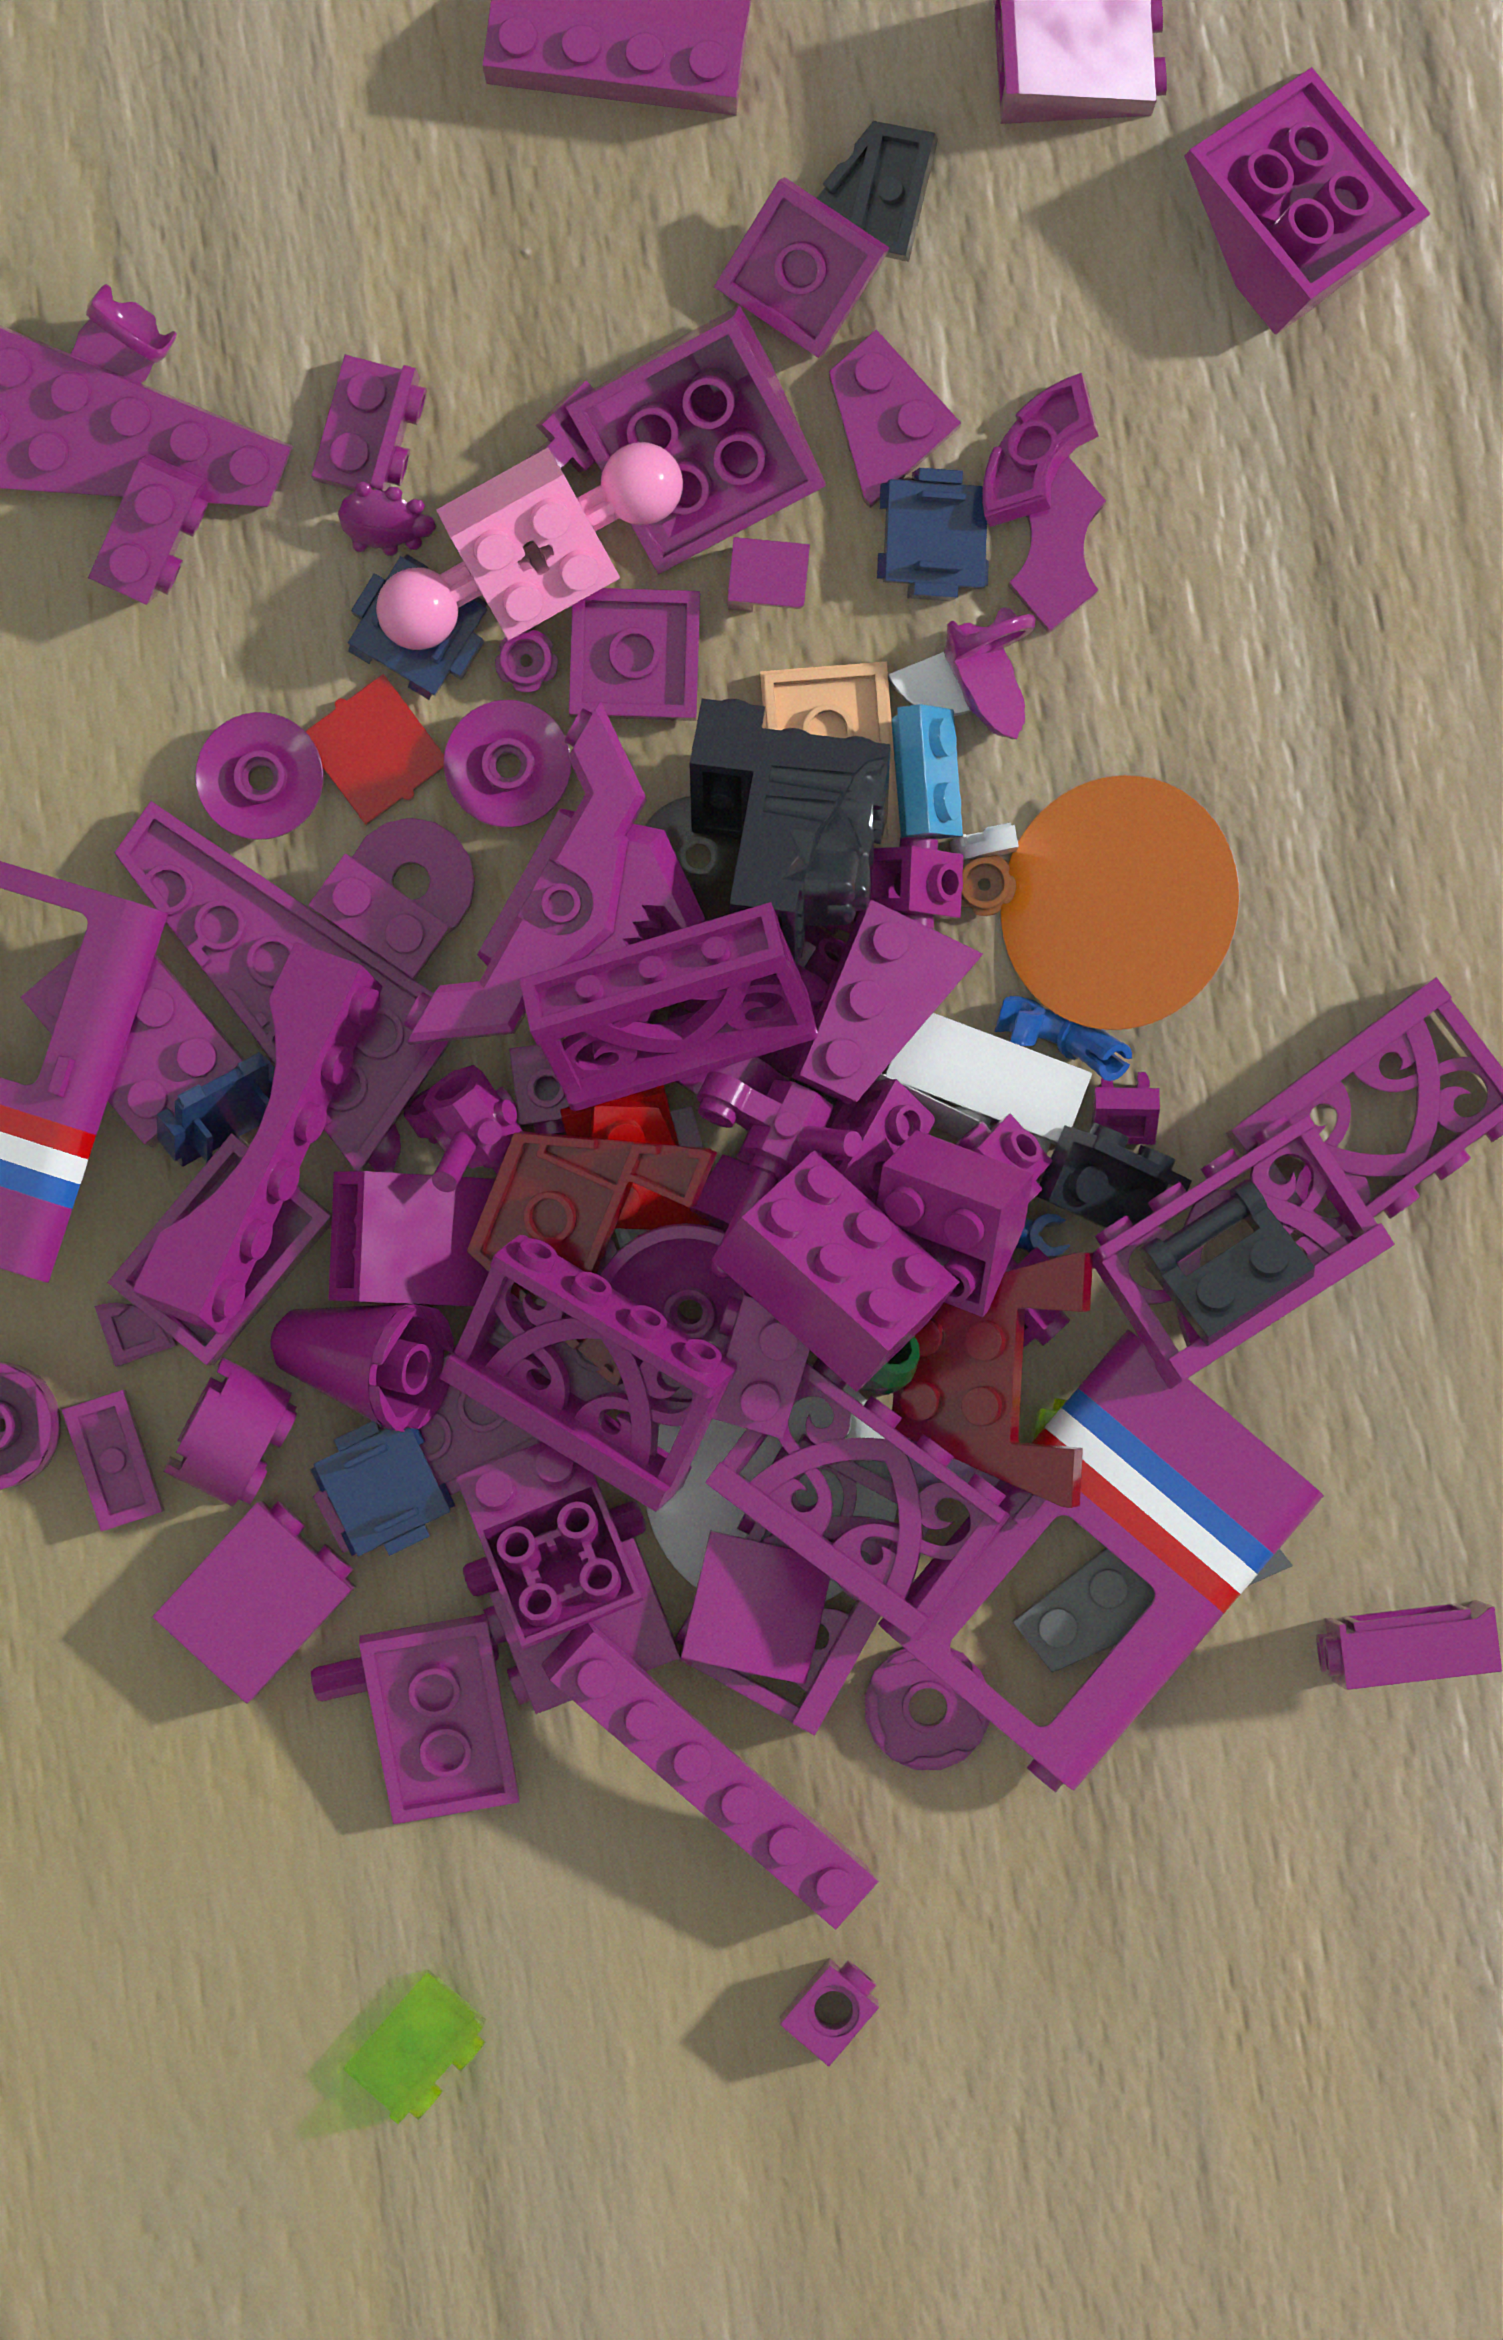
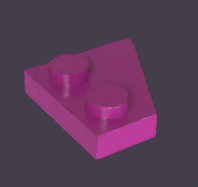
[829,329,961,508]

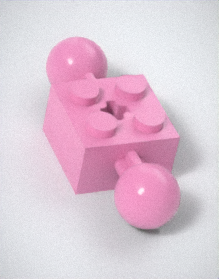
[376,442,683,650]

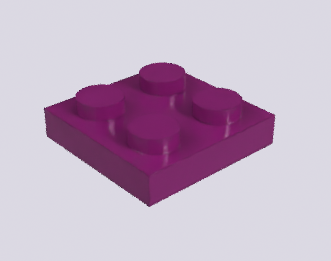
[714,177,890,358]
[569,588,701,721]

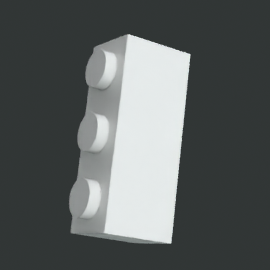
[885,1013,1092,1154]

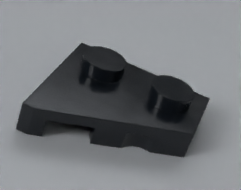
[817,121,938,262]

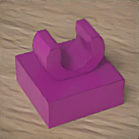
[1091,1072,1160,1145]

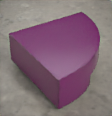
[94,1303,178,1367]

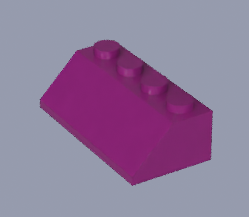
[482,0,751,116]

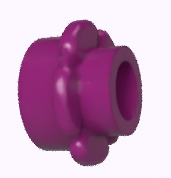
[495,630,558,693]

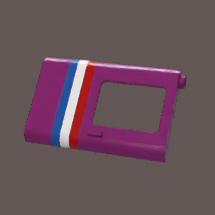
[0,861,168,1283]
[878,1329,1324,1792]

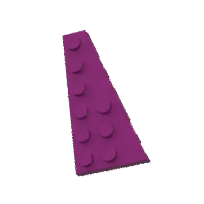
[0,325,293,507]
[114,801,452,1171]

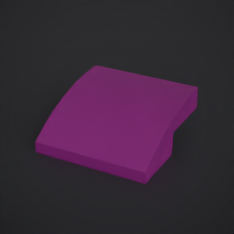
[681,1530,830,1684]

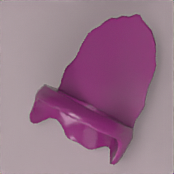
[70,284,177,383]
[944,607,1036,739]

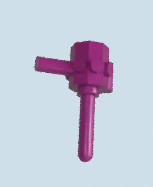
[404,1065,522,1192]
[697,1072,862,1279]

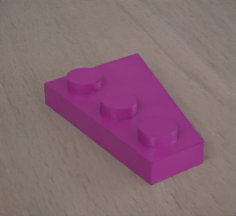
[792,900,983,1104]

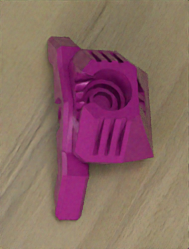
[404,701,706,1045]

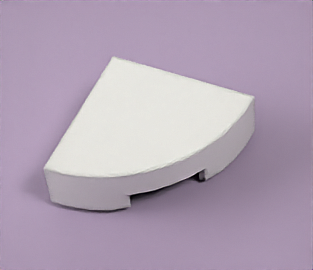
[888,652,971,716]
[949,822,1019,861]

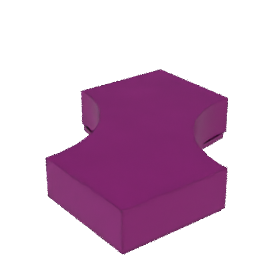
[1008,456,1106,633]

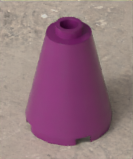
[270,1304,454,1432]

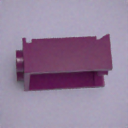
[1316,1600,1502,1690]

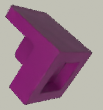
[727,537,810,612]

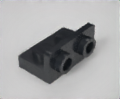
[1035,1123,1192,1229]

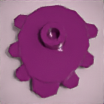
[338,482,437,556]

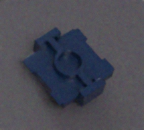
[877,468,989,601]
[347,554,488,700]
[157,1052,275,1167]
[310,1421,456,1557]

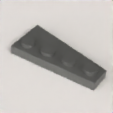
[1012,1548,1293,1673]

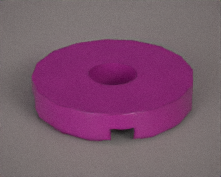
[352,818,475,934]
[865,1647,990,1770]

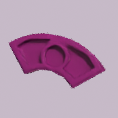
[983,373,1099,527]

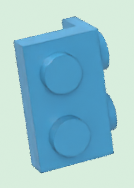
[891,704,963,839]

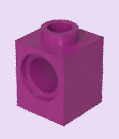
[779,1958,879,2067]

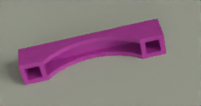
[132,942,383,1335]
[541,1622,879,1930]

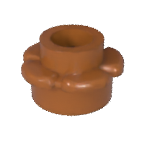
[961,855,1016,916]

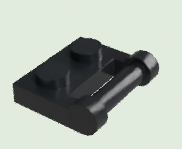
[1139,1179,1315,1347]

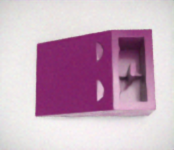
[456,1442,644,1650]

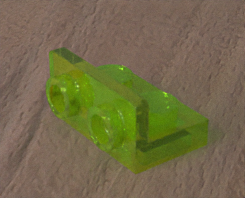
[343,1969,486,2124]

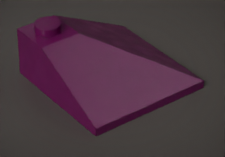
[1184,67,1431,335]
[566,305,826,574]

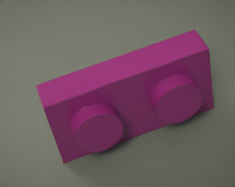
[308,854,451,980]
[62,1390,165,1532]

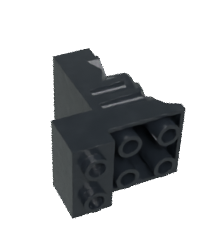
[689,698,890,975]

